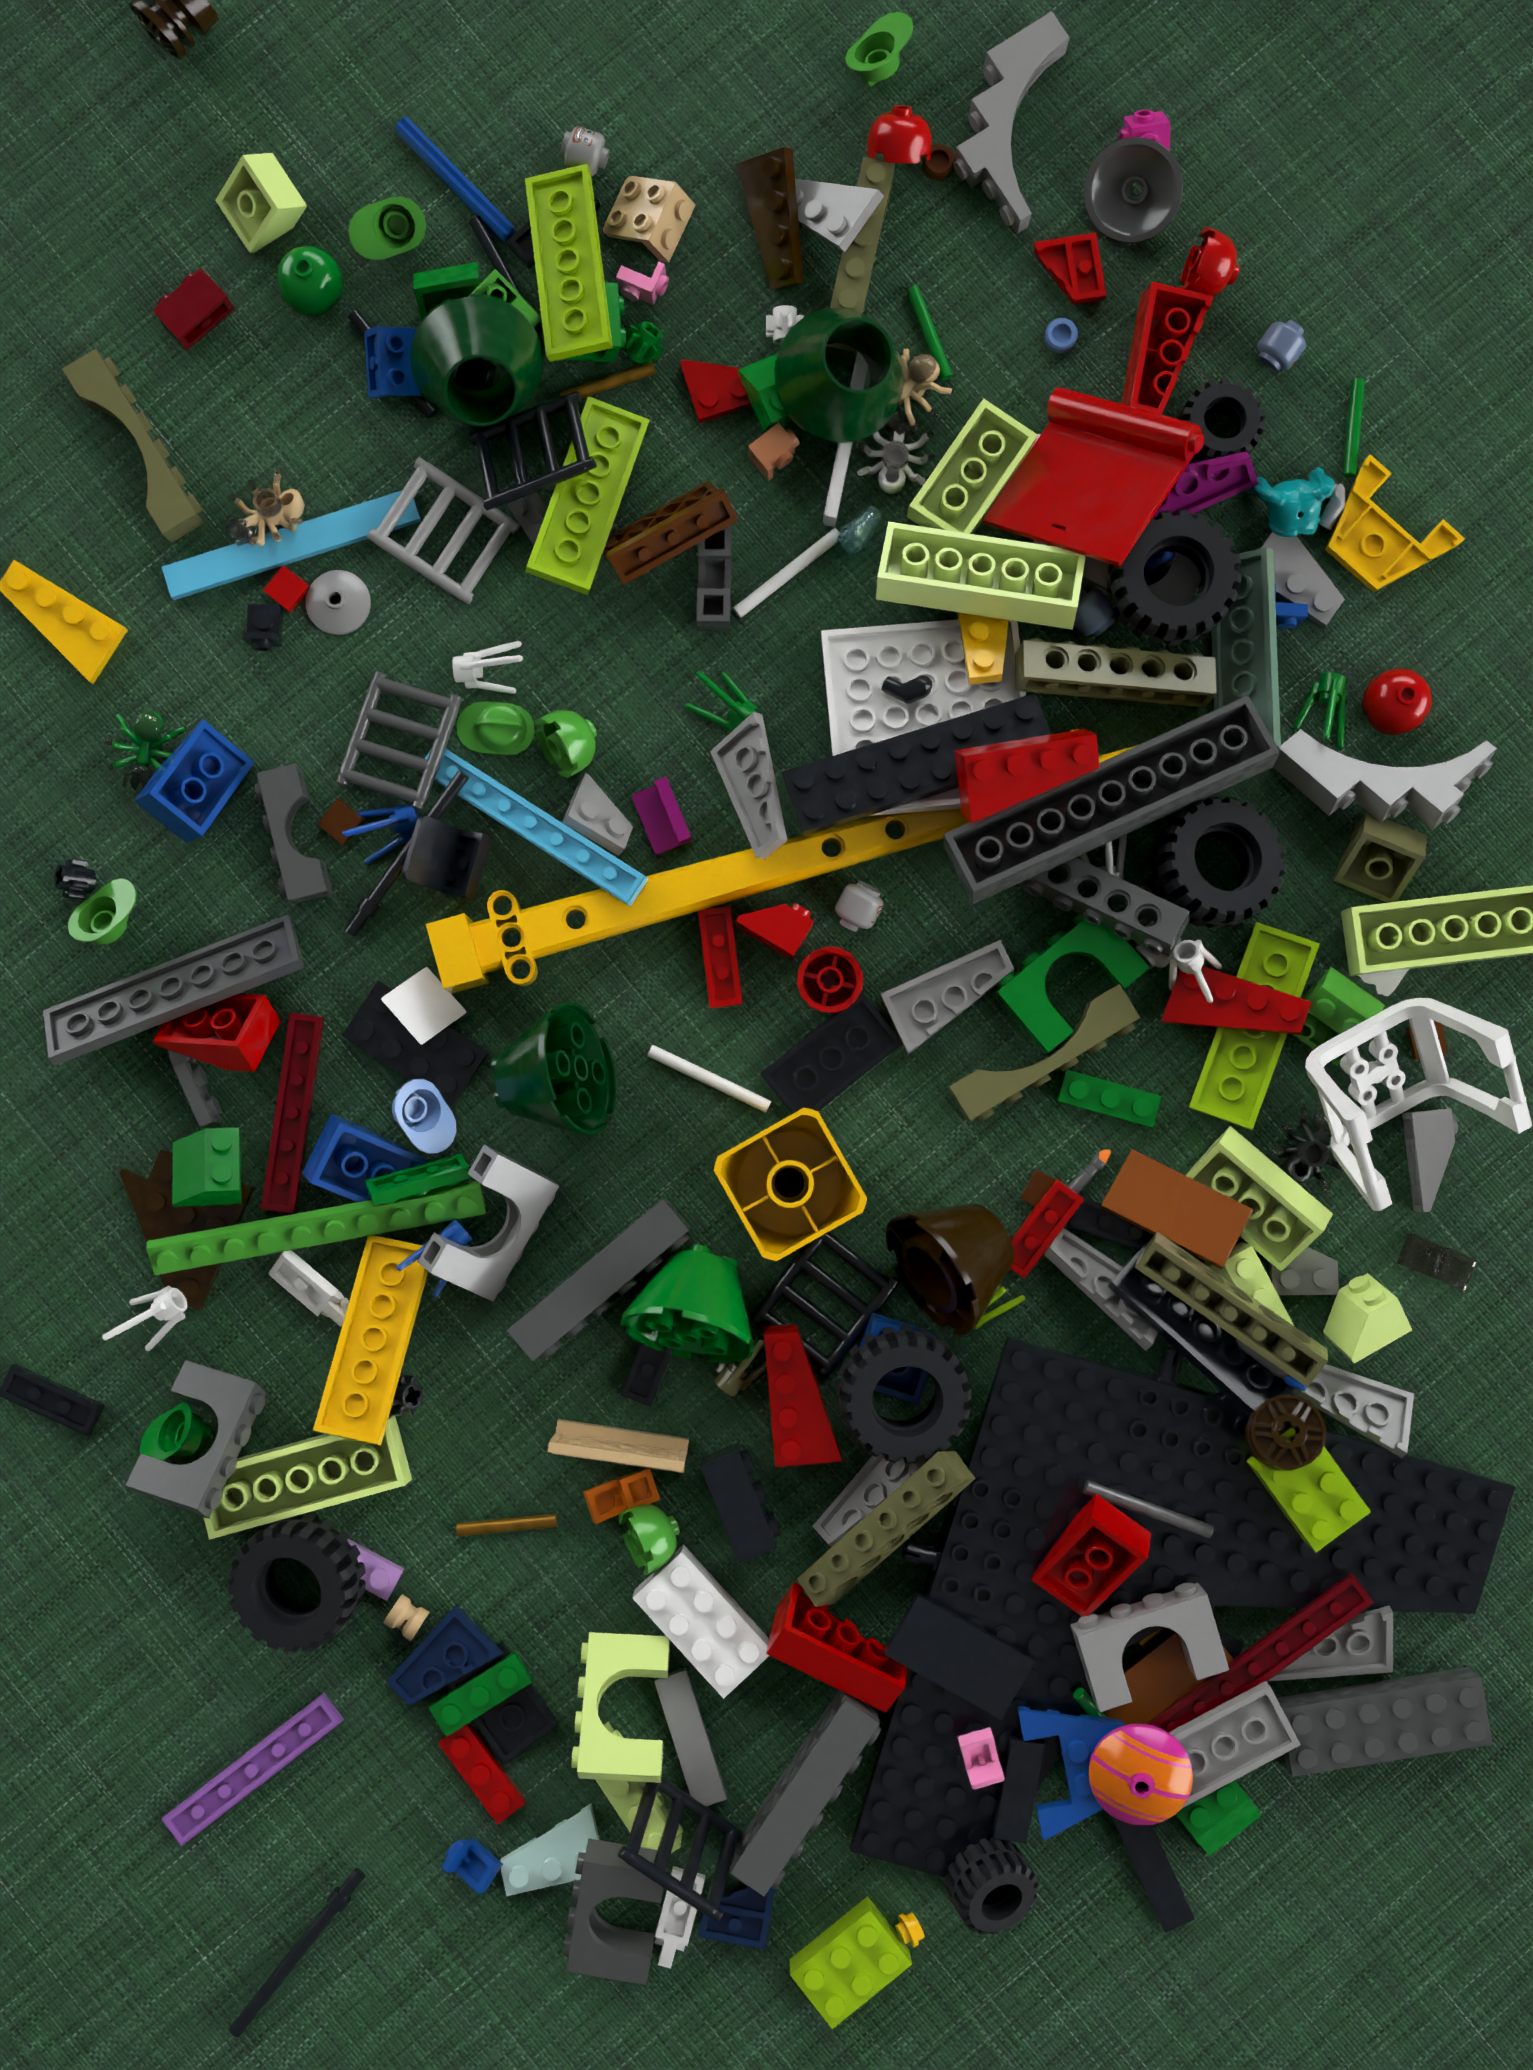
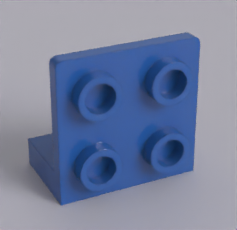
[364,326,423,399]

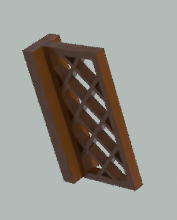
[602,481,739,585]

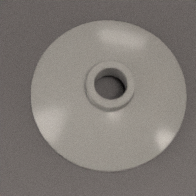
[306,570,371,635]

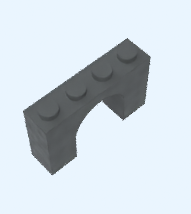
[125,1360,266,1519]
[562,1838,667,1985]

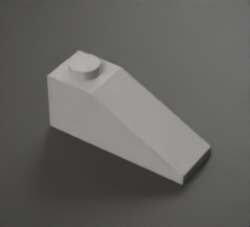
[1402,1108,1458,1212]

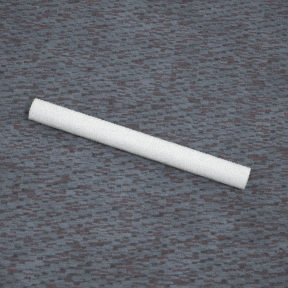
[733,528,842,618]
[647,1045,771,1113]

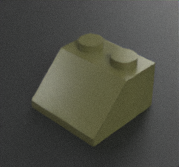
[1333,811,1427,903]

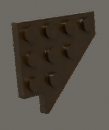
[120,1149,254,1310]

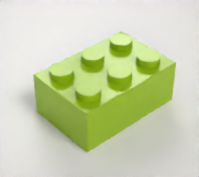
[1246,1428,1371,1552]
[789,1896,912,2029]

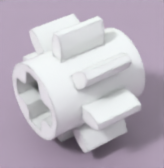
[766,305,804,346]

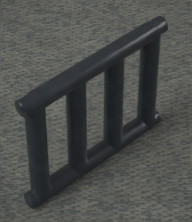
[470,391,597,511]
[750,1230,900,1378]
[618,1777,743,1922]

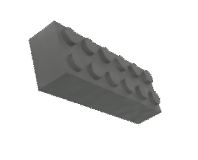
[506,1198,691,1362]
[1276,1667,1493,1777]
[730,1690,881,1897]

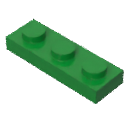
[1056,1070,1162,1128]
[365,1154,471,1206]
[429,1651,533,1737]

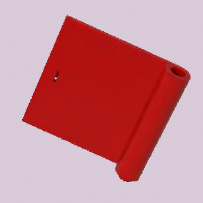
[983,387,1204,567]

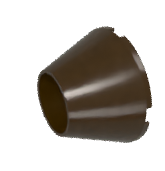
[886,1203,1015,1335]

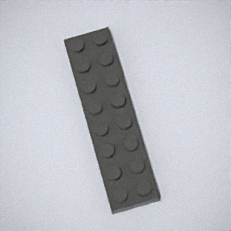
[43,914,304,1066]

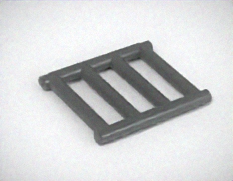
[336,671,462,811]

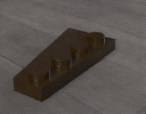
[736,147,804,291]

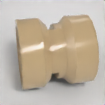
[383,1594,430,1641]

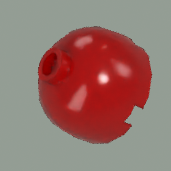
[867,105,932,164]
[1179,227,1240,296]
[1362,668,1432,736]
[797,947,863,1013]

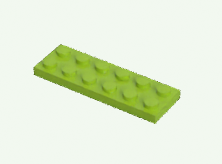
[525,164,613,362]
[525,396,649,595]
[1189,922,1320,1130]

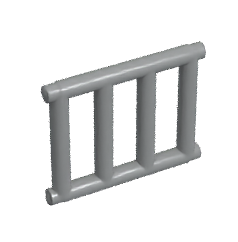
[367,457,520,604]

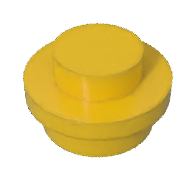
[895,1912,925,1948]

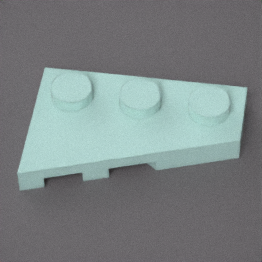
[500,1803,599,1896]

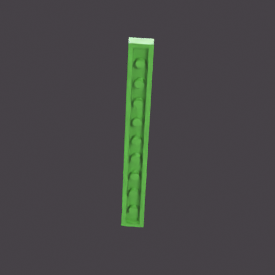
[146,1180,486,1275]

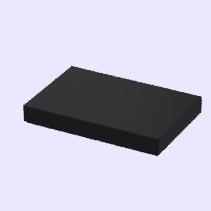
[447,1641,559,1765]

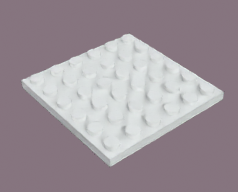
[821,619,1026,816]

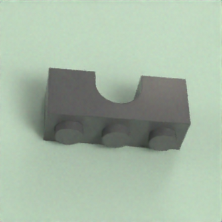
[697,524,732,631]

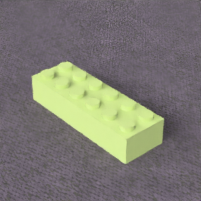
[876,522,1086,630]
[1341,885,1533,976]
[204,1415,412,1540]

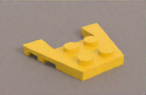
[1325,455,1465,593]

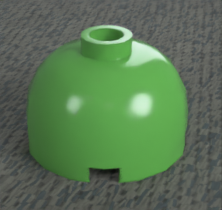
[535,710,597,778]
[619,1504,680,1575]

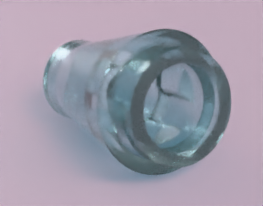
[837,506,883,555]

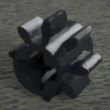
[54,858,96,899]
[390,1375,423,1416]

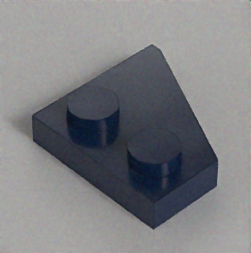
[698,1886,775,1950]

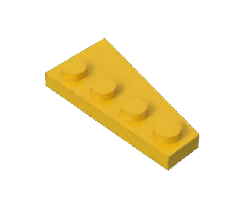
[0,560,128,684]
[957,612,1009,685]

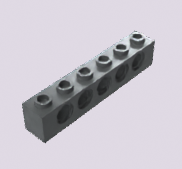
[1018,857,1190,957]

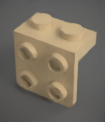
[603,176,696,262]

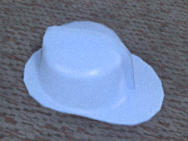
[392,1079,456,1154]

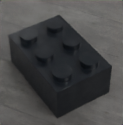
[700,1442,780,1563]

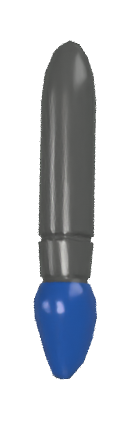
[1236,1338,1307,1391]

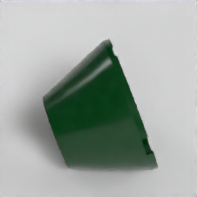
[410,294,543,426]
[774,308,904,443]

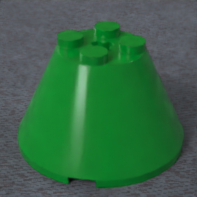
[620,1244,754,1363]

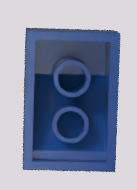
[134,719,255,843]
[302,1113,428,1202]

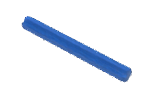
[395,117,515,242]

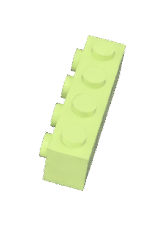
[595,1722,683,1853]

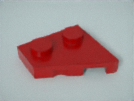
[1033,232,1106,305]
[680,359,752,423]

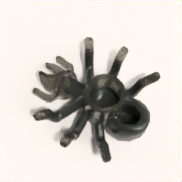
[1271,1107,1353,1193]

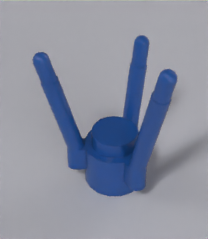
[342,804,418,865]
[397,1219,473,1297]

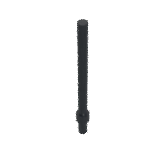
[344,770,469,937]
[229,1868,365,2037]

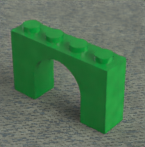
[994,914,1150,1054]

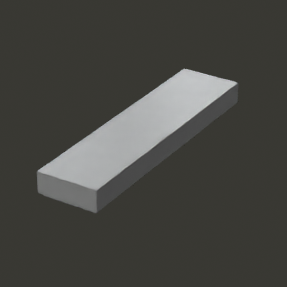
[654,1668,727,1806]

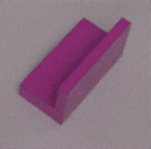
[632,776,692,855]

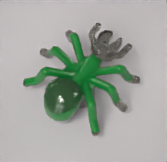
[105,711,187,790]

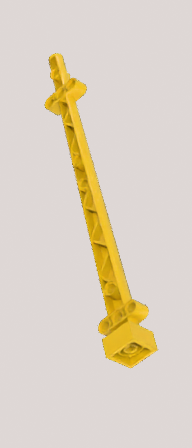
[426,729,1138,994]

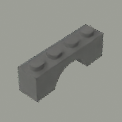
[255,764,333,904]

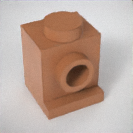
[748,422,800,481]

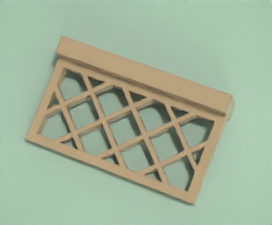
[548,1419,689,1473]

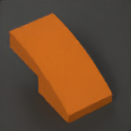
[583,1468,661,1524]

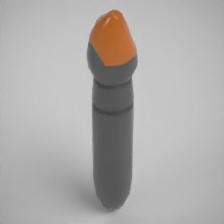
[1068,1149,1111,1194]

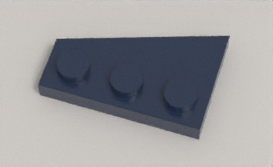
[386,1606,504,1706]

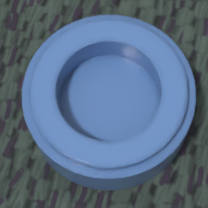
[1044,318,1078,354]

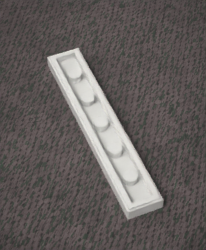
[823,351,868,527]

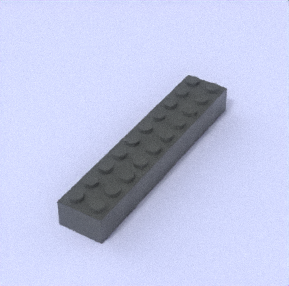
[943,696,1280,905]

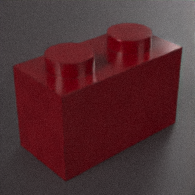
[152,268,235,351]

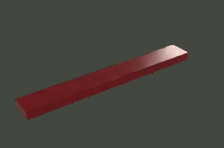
[1145,1573,1374,1733]

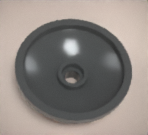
[1084,137,1183,242]

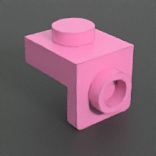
[616,262,669,305]
[958,1727,1005,1789]

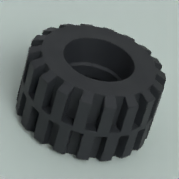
[1178,378,1265,463]
[945,1837,1039,1935]

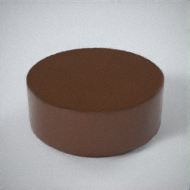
[922,144,955,181]

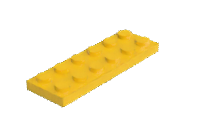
[313,1235,428,1446]

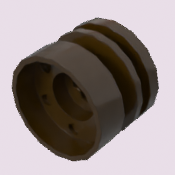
[129,0,219,60]
[1245,1395,1326,1471]

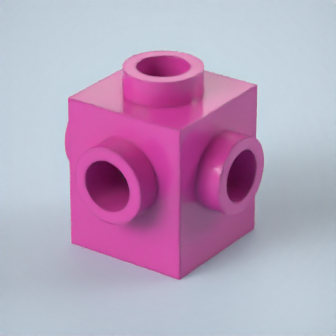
[1119,110,1170,151]

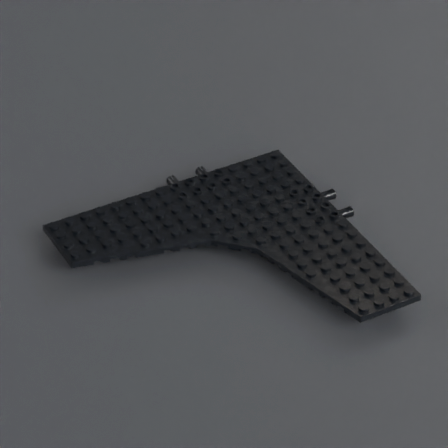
[850,1336,1516,1878]

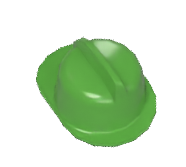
[845,12,913,87]
[348,196,426,260]
[456,701,535,755]
[68,878,137,945]

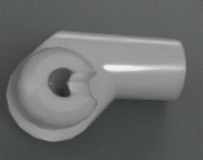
[1318,483,1345,530]

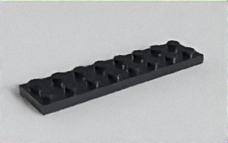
[782,693,1051,836]

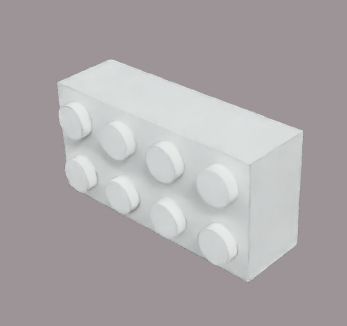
[632,1544,770,1699]

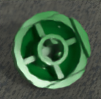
[276,245,344,316]

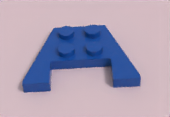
[1017,1706,1125,1840]

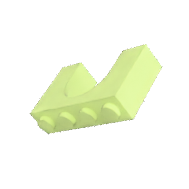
[572,1632,670,1783]

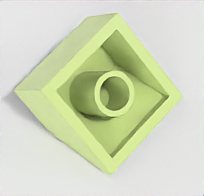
[215,153,307,253]
[1323,1273,1412,1363]

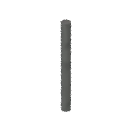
[1083,1480,1214,1538]

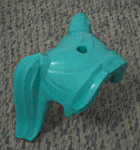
[1246,467,1335,537]

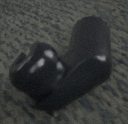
[881,675,933,704]

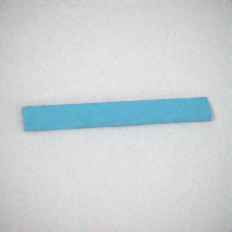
[162,491,422,600]
[420,749,649,906]

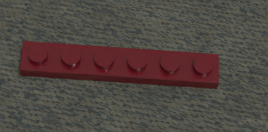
[260,1012,325,1214]

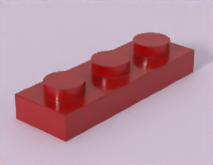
[698,906,743,1009]
[1010,1178,1084,1279]
[438,1723,526,1825]

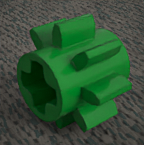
[625,321,665,364]

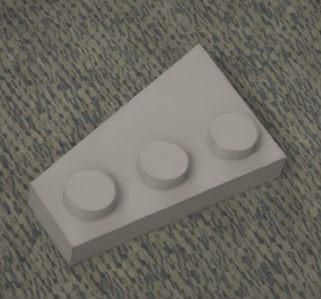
[795,179,884,252]

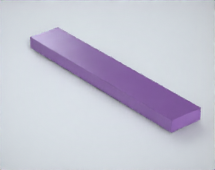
[161,1693,344,1846]

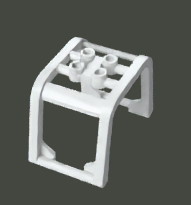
[1305,998,1532,1211]

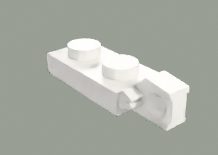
[269,1250,349,1327]
[655,1866,705,1969]

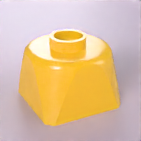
[714,1108,867,1261]

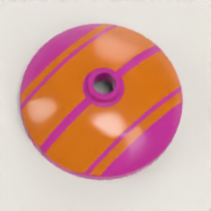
[1089,1724,1193,1825]

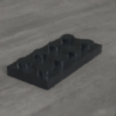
[342,981,489,1107]

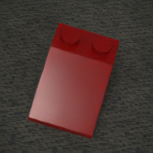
[153,994,281,1072]
[1031,1494,1152,1617]

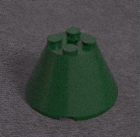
[492,1002,616,1135]

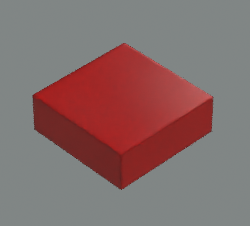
[263,565,310,613]

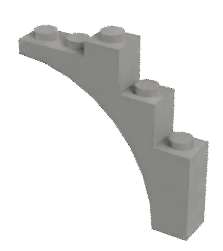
[953,11,1070,234]
[1273,729,1497,830]

